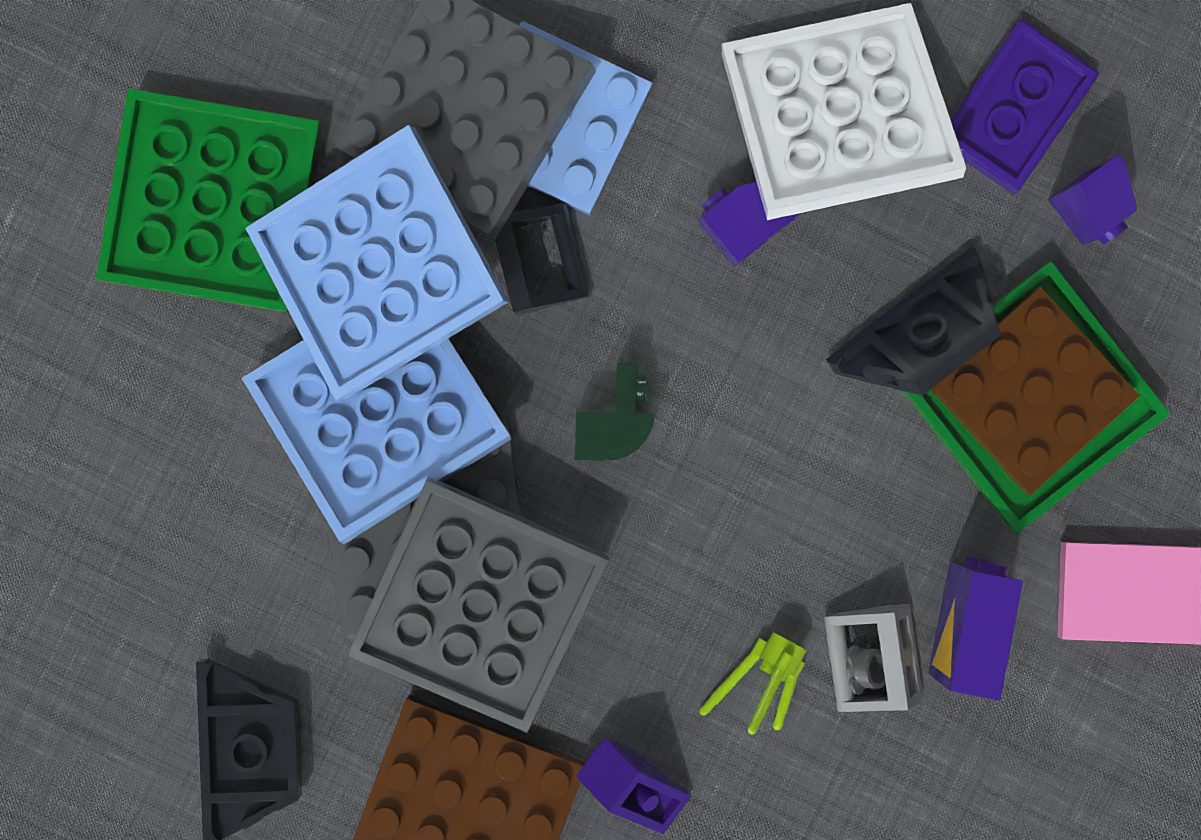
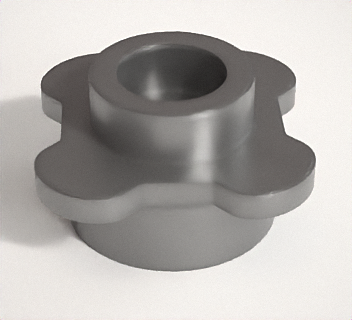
[846,642,886,694]

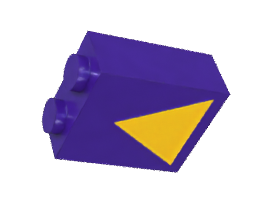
[928,556,1023,701]

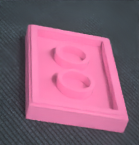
[1057,542,1201,644]

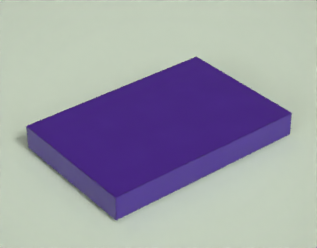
[950,19,1100,195]

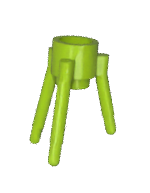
[699,632,807,735]

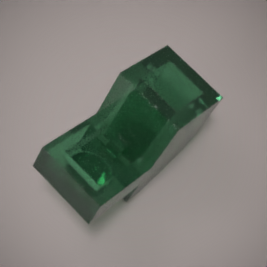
[575,363,655,461]

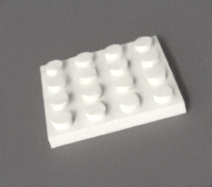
[722,3,966,220]

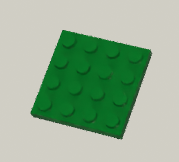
[95,88,323,313]
[902,261,1171,534]

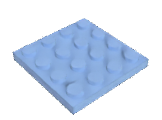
[246,125,509,401]
[242,339,511,544]

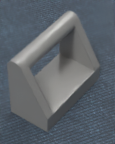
[824,604,924,712]

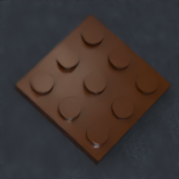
[930,287,1140,496]

